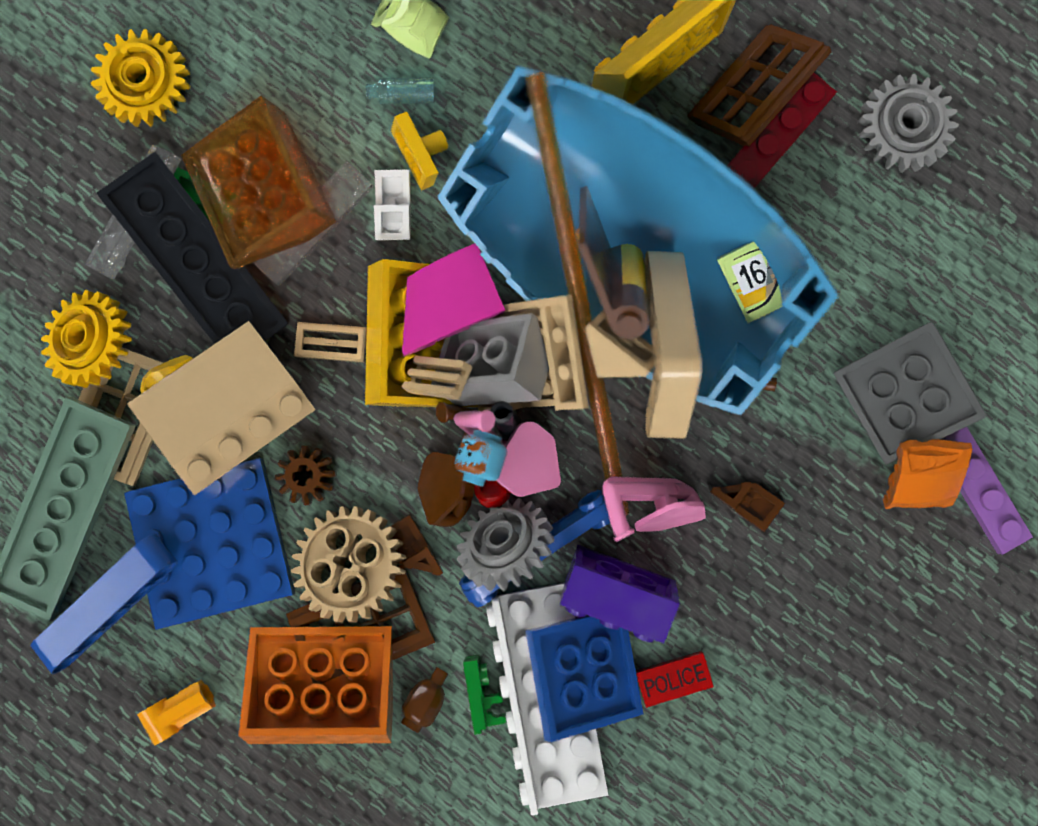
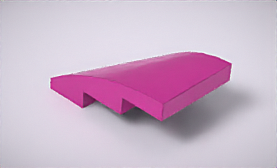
[402,244,505,357]

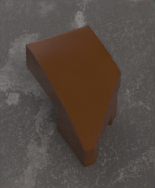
[710,482,785,533]
[386,514,443,576]

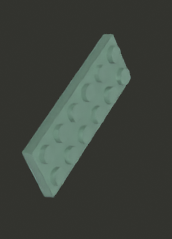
[0,397,136,621]

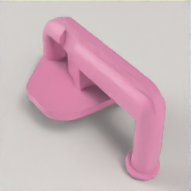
[454,410,561,497]
[603,477,706,542]

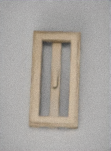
[294,322,367,363]
[401,355,472,400]

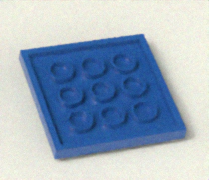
[124,458,295,630]

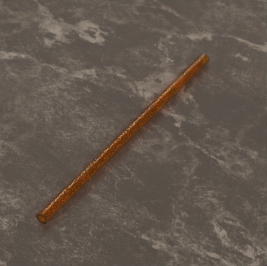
[525,72,630,515]

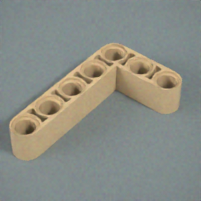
[644,251,701,439]

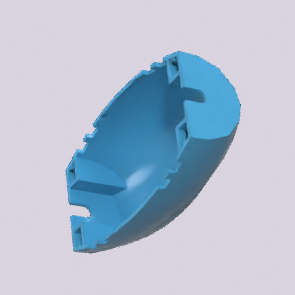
[437,67,838,415]

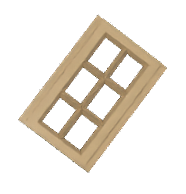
[78,347,162,486]

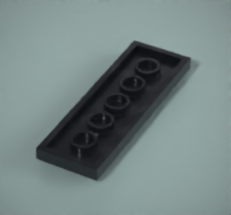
[96,152,289,344]

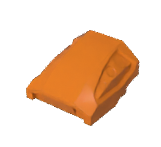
[883,439,973,509]

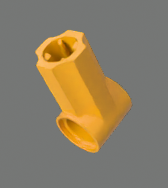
[137,680,216,746]

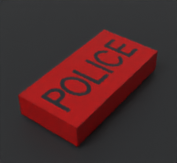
[636,651,714,708]

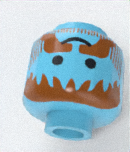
[454,430,507,487]

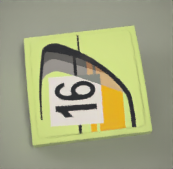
[717,242,783,323]

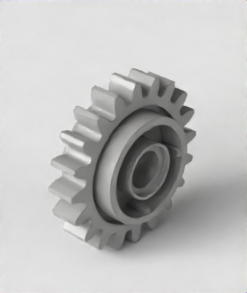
[858,74,959,173]
[456,498,554,591]

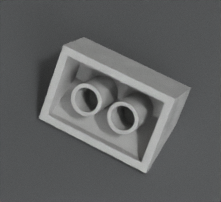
[431,313,549,406]

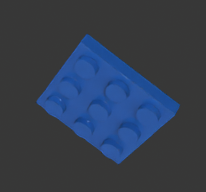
[525,615,644,743]

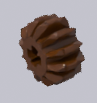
[275,445,337,506]

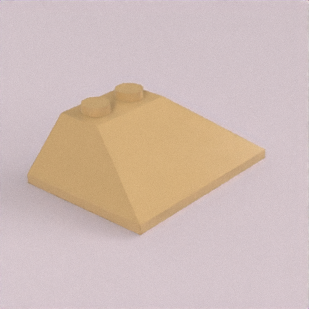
[478,295,588,411]

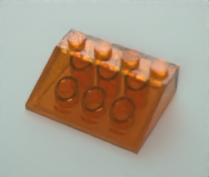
[181,95,337,269]

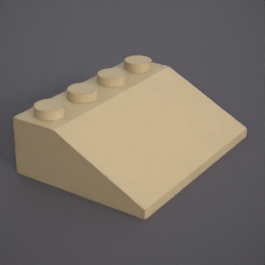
[127,321,315,496]

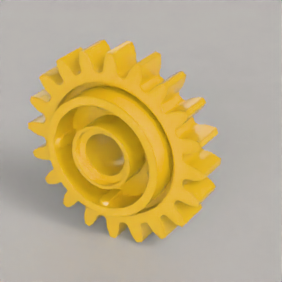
[91,29,190,127]
[41,290,132,388]

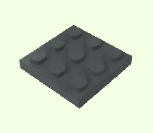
[833,320,987,465]

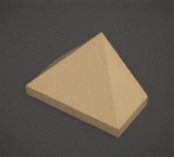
[585,310,654,377]

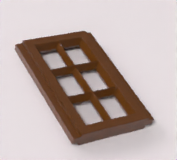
[687,24,832,146]
[286,564,436,684]

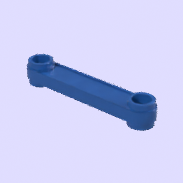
[459,490,610,607]

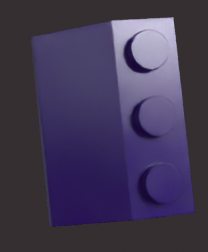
[560,544,680,643]

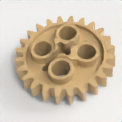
[291,506,406,623]

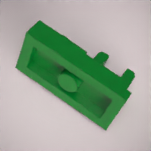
[463,654,506,735]

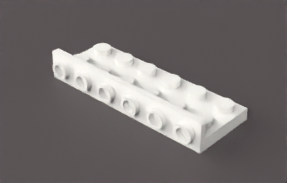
[486,582,608,816]

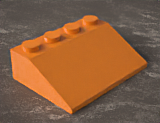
[239,626,393,744]

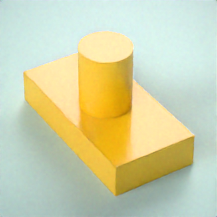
[391,111,448,191]

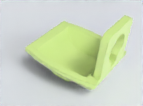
[371,0,449,59]

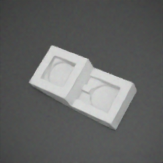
[374,170,411,240]

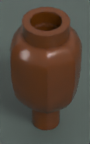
[401,667,448,733]

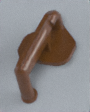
[418,402,478,527]

